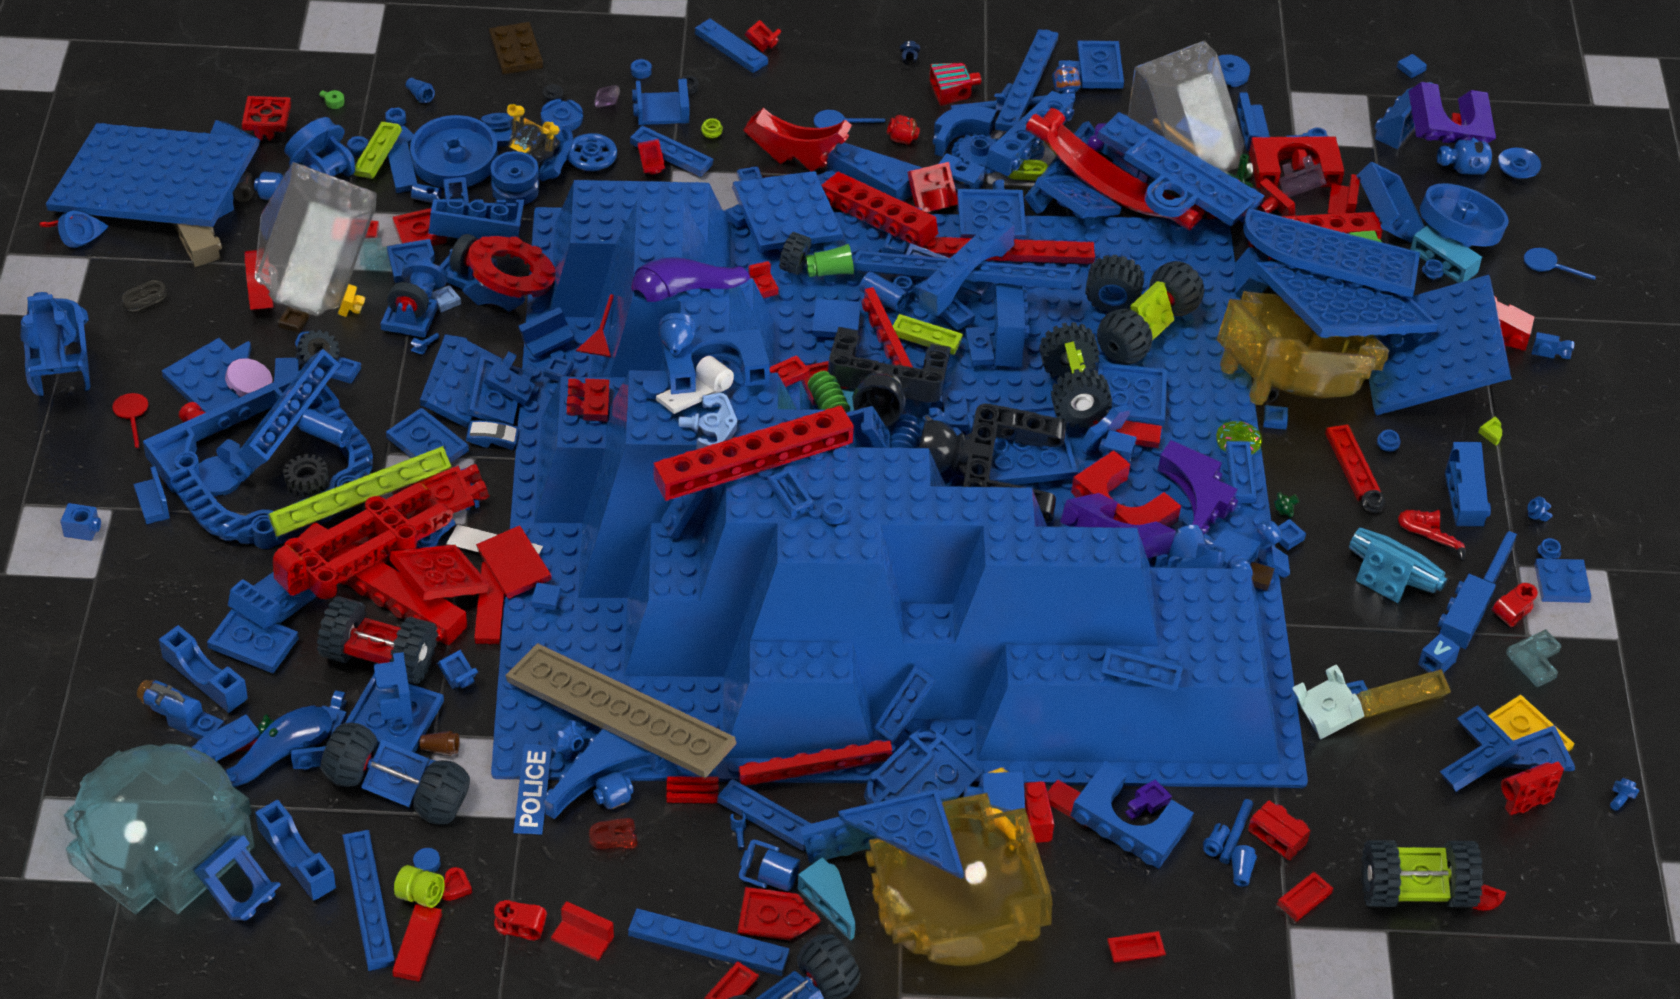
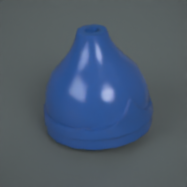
[658,313,697,355]

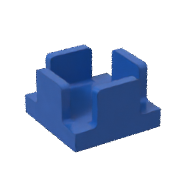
[374,652,413,725]

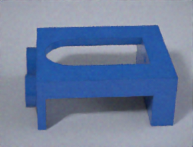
[194,835,281,921]

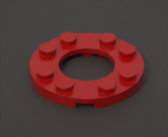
[466,236,555,298]

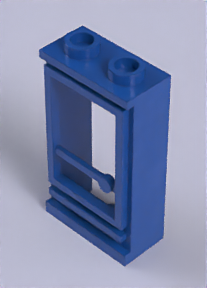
[1357,161,1425,243]

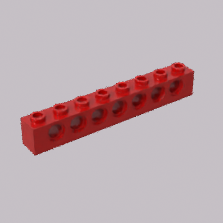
[654,405,854,501]

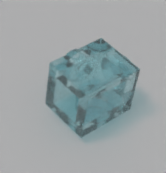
[359,238,388,270]

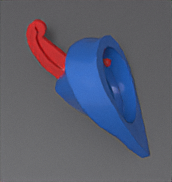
[39,210,108,248]

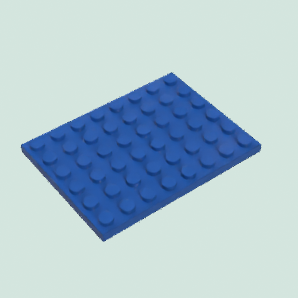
[46,123,259,227]

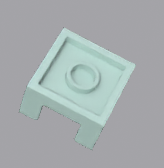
[1292,664,1364,740]

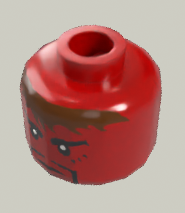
[887,115,920,145]

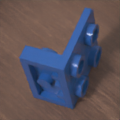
[846,406,890,448]

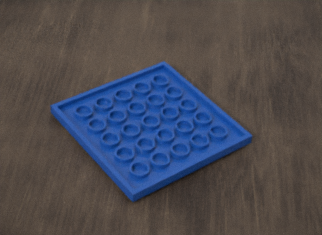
[1254,261,1438,338]
[1362,275,1512,415]

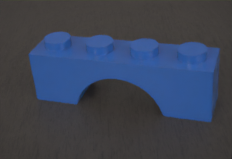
[159,625,248,713]
[255,800,336,901]

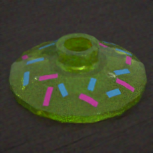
[1216,421,1262,455]

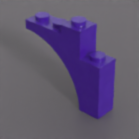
[1158,440,1238,535]

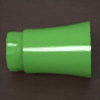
[805,244,854,277]

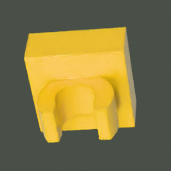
[338,284,365,317]

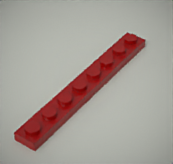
[922,237,1095,264]

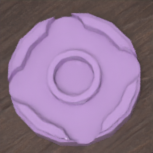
[225,359,273,397]

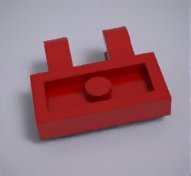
[566,378,609,421]

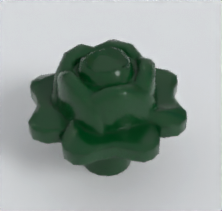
[1274,491,1300,518]

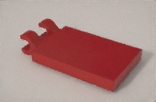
[392,464,490,520]

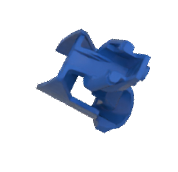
[20,292,90,396]

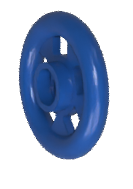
[567,133,617,171]

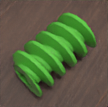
[808,371,850,413]

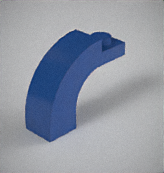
[933,106,997,157]

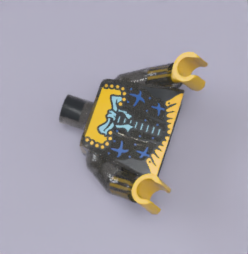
[507,104,561,166]

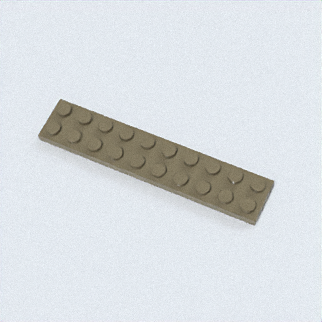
[506,643,736,778]

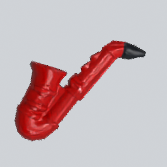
[1398,510,1466,561]

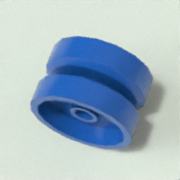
[490,151,540,205]

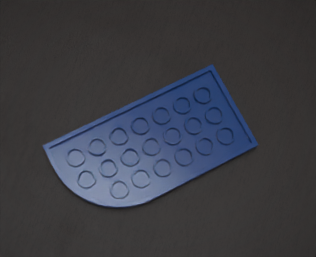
[1243,208,1420,298]

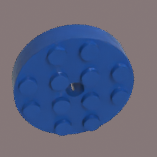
[410,115,498,188]
[1420,184,1509,247]

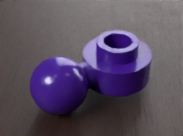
[1087,123,1107,152]

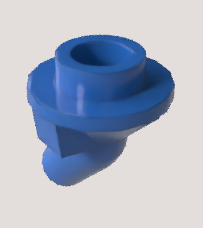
[1610,778,1639,810]

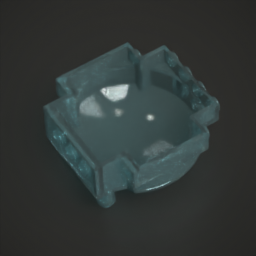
[64,744,255,915]

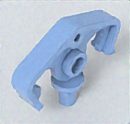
[679,393,737,449]

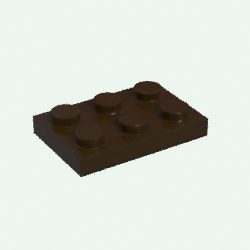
[489,22,543,74]

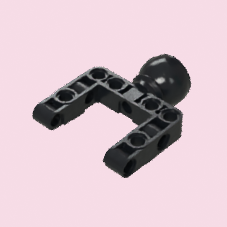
[827,327,951,427]
[919,403,1066,524]

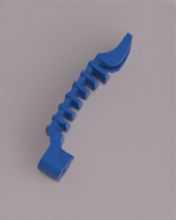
[1147,543,1226,569]

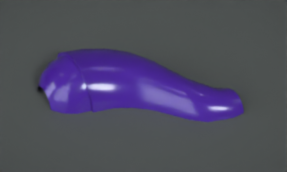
[631,257,750,302]

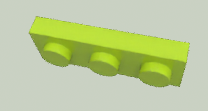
[354,122,402,179]
[893,314,963,355]

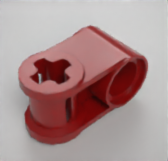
[1492,583,1538,627]
[494,900,547,940]

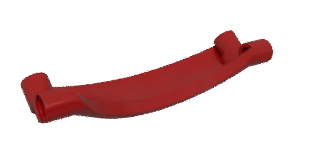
[1026,108,1206,230]

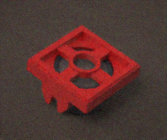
[242,96,291,141]

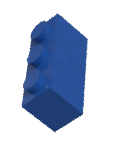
[1437,574,1496,649]

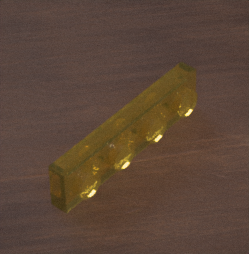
[1356,669,1451,718]

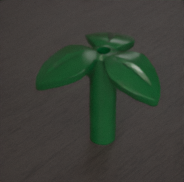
[1224,154,1254,188]

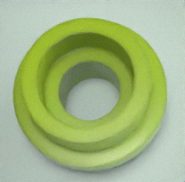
[701,119,723,138]

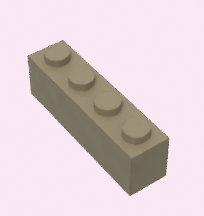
[172,223,222,267]

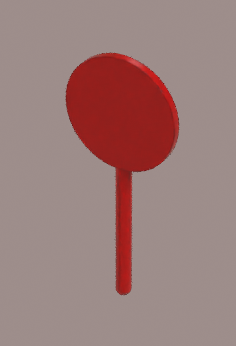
[112,393,148,448]

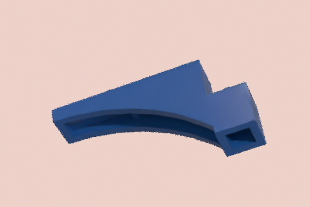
[544,729,664,819]

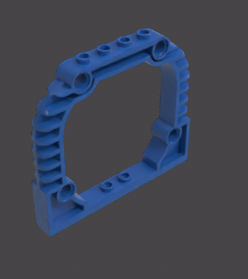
[143,371,373,549]

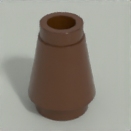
[420,731,460,756]

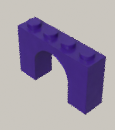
[1408,82,1496,143]
[1060,493,1176,558]

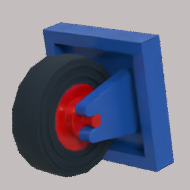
[439,234,497,289]
[380,282,438,338]

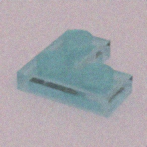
[1506,629,1561,687]

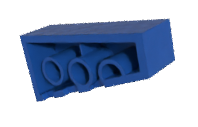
[429,199,524,239]

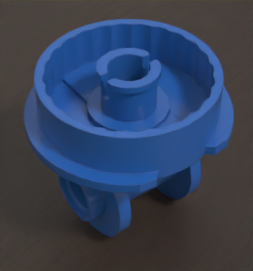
[284,117,355,189]

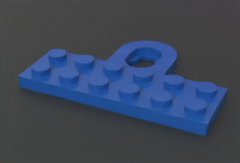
[1123,134,1256,226]

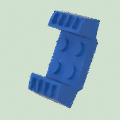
[228,572,316,629]

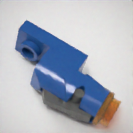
[137,680,225,740]

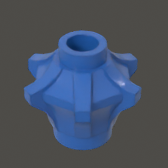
[548,720,587,759]

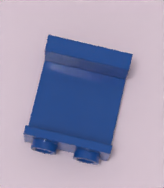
[632,79,689,125]

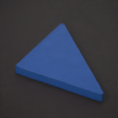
[838,789,964,878]

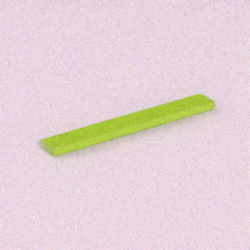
[267,446,452,537]

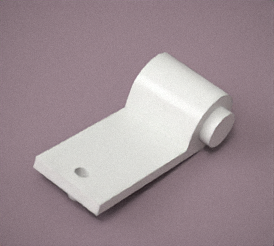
[656,356,734,414]

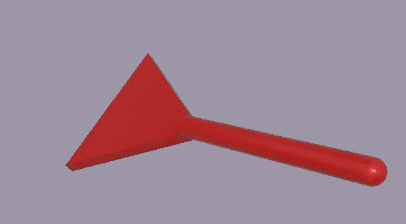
[576,294,614,357]

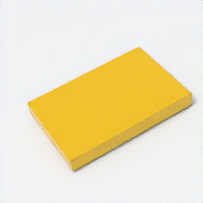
[1488,695,1574,751]

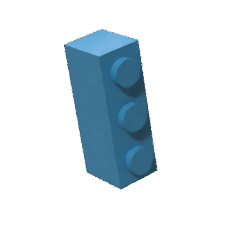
[1411,224,1482,283]

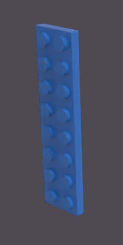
[1096,112,1264,222]

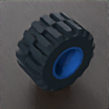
[1085,255,1144,313]

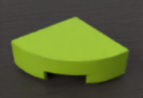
[1478,417,1502,446]

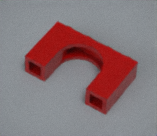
[1249,136,1344,188]
[1071,450,1181,527]

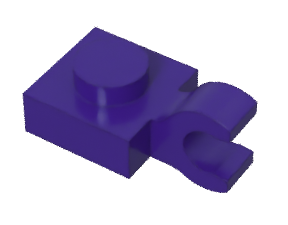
[1125,780,1172,820]

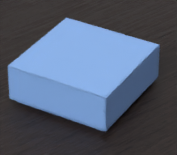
[430,285,461,312]

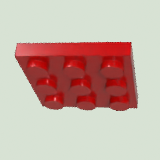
[389,544,489,600]

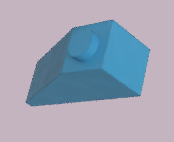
[798,857,855,940]

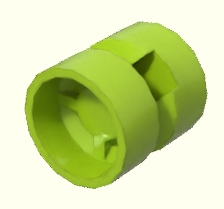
[394,865,445,908]

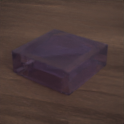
[594,85,620,108]

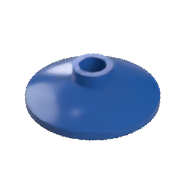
[1498,148,1541,178]

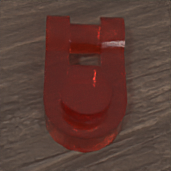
[589,818,638,849]

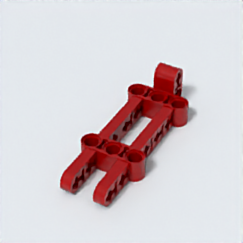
[273,483,453,599]

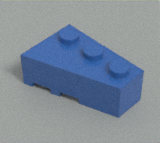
[1445,442,1491,526]

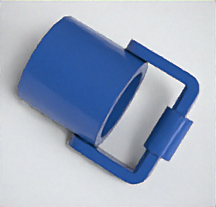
[739,840,800,892]

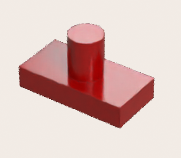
[1258,178,1296,216]

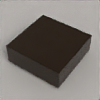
[278,307,309,333]
[1250,562,1275,591]

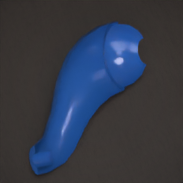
[221,705,332,788]

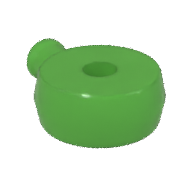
[320,90,345,109]

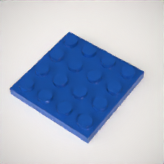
[732,171,843,251]
[966,404,1078,485]

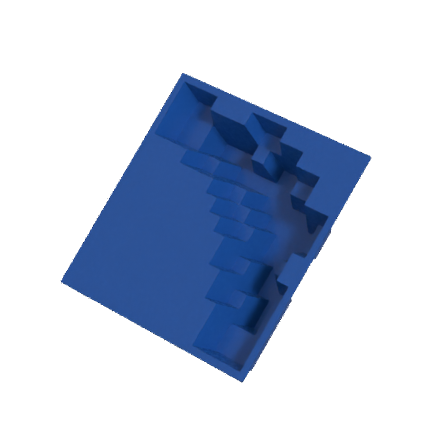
[491,180,1308,788]

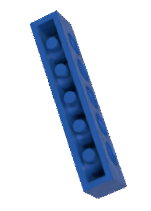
[986,91,1074,176]
[237,349,340,470]

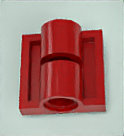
[1501,762,1564,816]

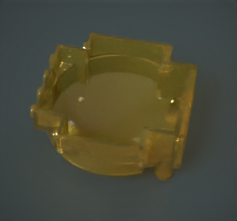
[1217,291,1389,405]
[866,793,1052,966]

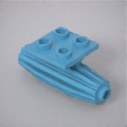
[1349,527,1447,603]

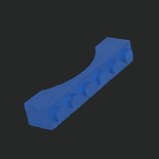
[919,217,1014,316]

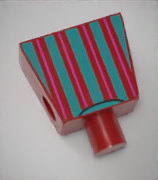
[929,63,981,106]

